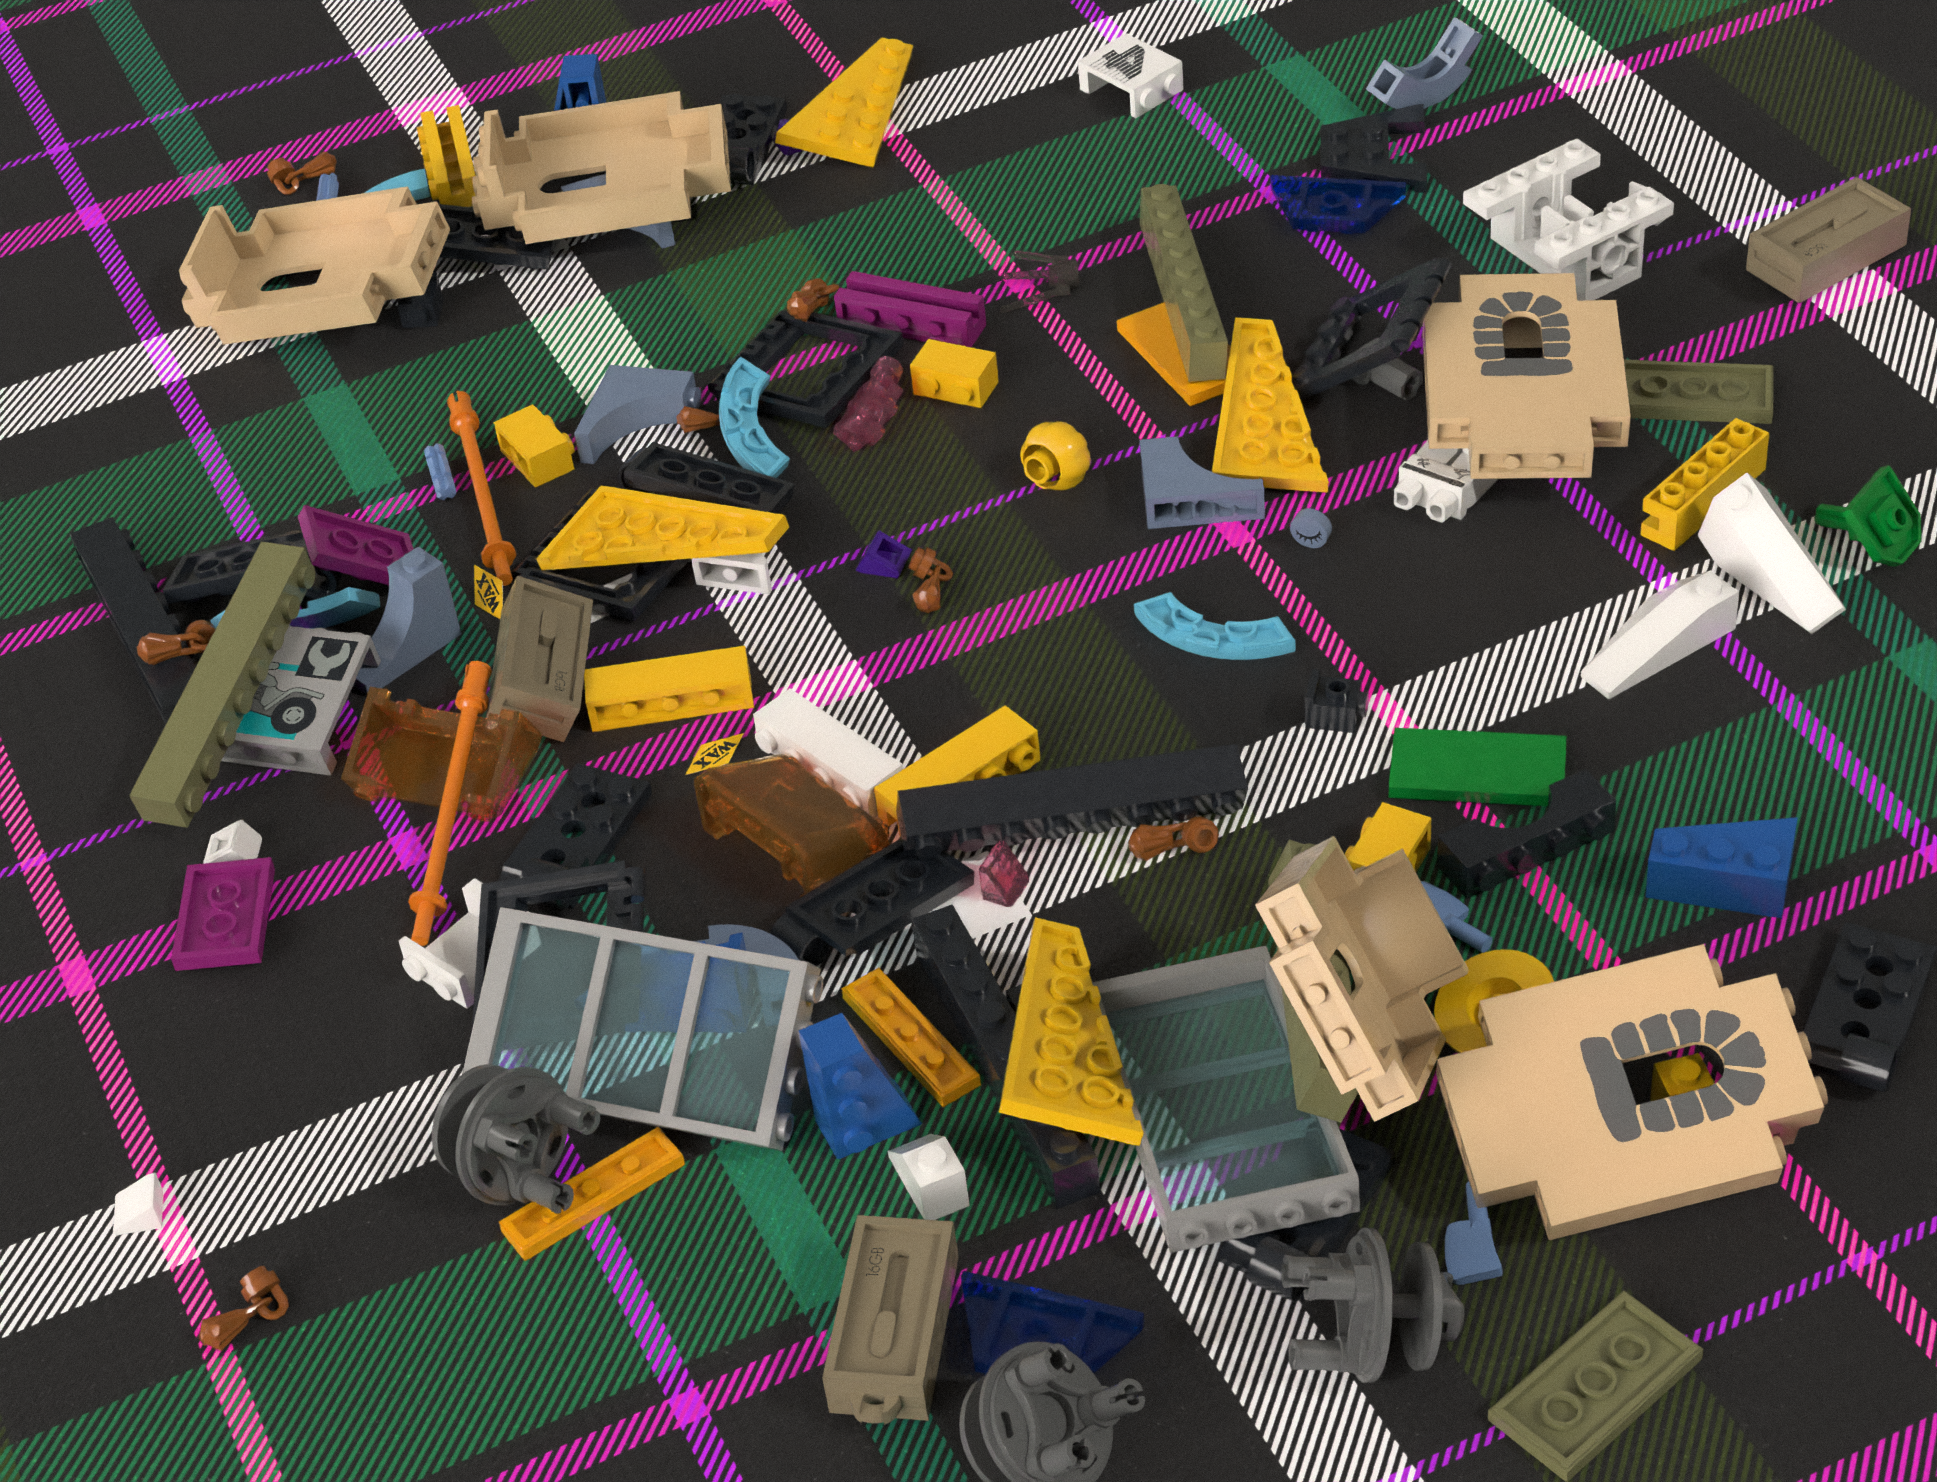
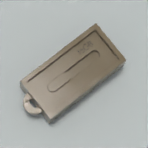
[1746,177,1911,303]
[486,576,593,742]
[822,1215,959,1425]

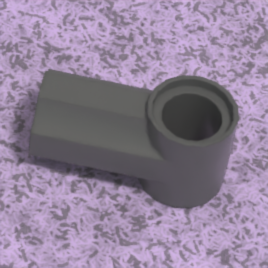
[1348,338,1423,401]

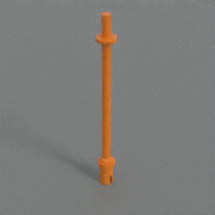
[447,391,516,586]
[408,661,492,946]

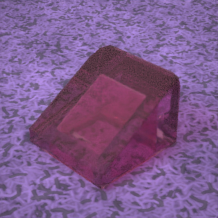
[979,840,1029,907]

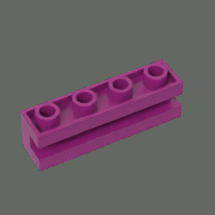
[834,271,986,347]

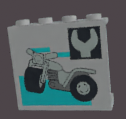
[221,625,381,775]

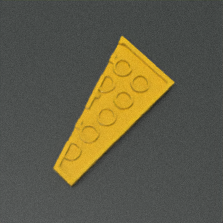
[775,37,913,168]
[1212,317,1329,493]
[536,485,789,571]
[999,917,1144,1146]

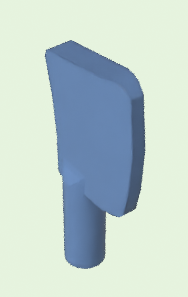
[1421,881,1492,953]
[1445,1182,1503,1285]

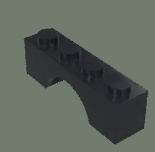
[1437,769,1616,899]

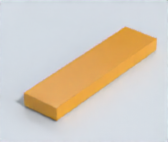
[841,967,981,1107]
[499,1127,685,1261]

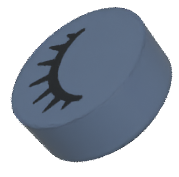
[1290,508,1332,548]

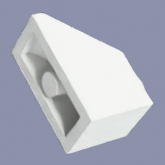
[691,553,772,595]
[888,1134,970,1220]

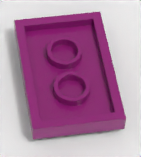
[298,505,413,586]
[171,857,275,971]

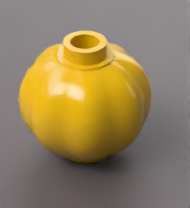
[1020,421,1091,490]

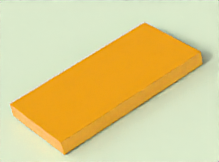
[1117,302,1231,407]

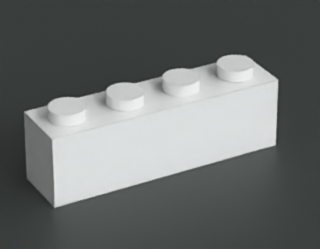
[753,688,903,821]

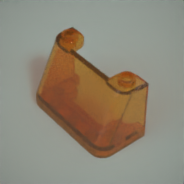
[341,687,543,822]
[694,754,890,898]

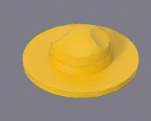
[1434,949,1555,1053]

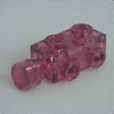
[833,356,903,452]

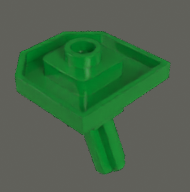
[1814,465,1922,567]

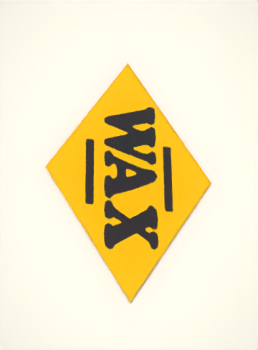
[474,565,503,619]
[685,733,744,775]

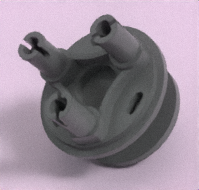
[432,1064,601,1213]
[1281,1228,1465,1383]
[959,1342,1145,1482]

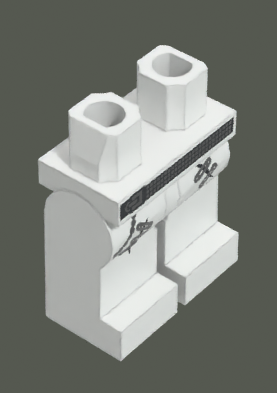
[1394,440,1498,523]

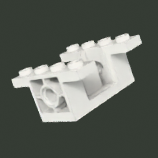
[1463,139,1674,301]

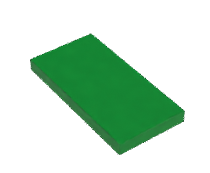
[1389,727,1567,806]

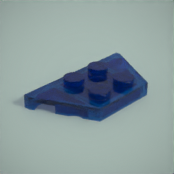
[1270,175,1406,234]
[961,1271,1145,1374]

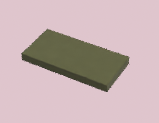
[1624,360,1773,424]
[1488,1291,1703,1482]

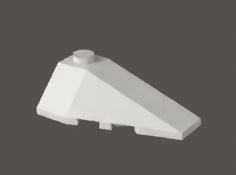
[1698,473,1846,634]
[1581,570,1739,700]

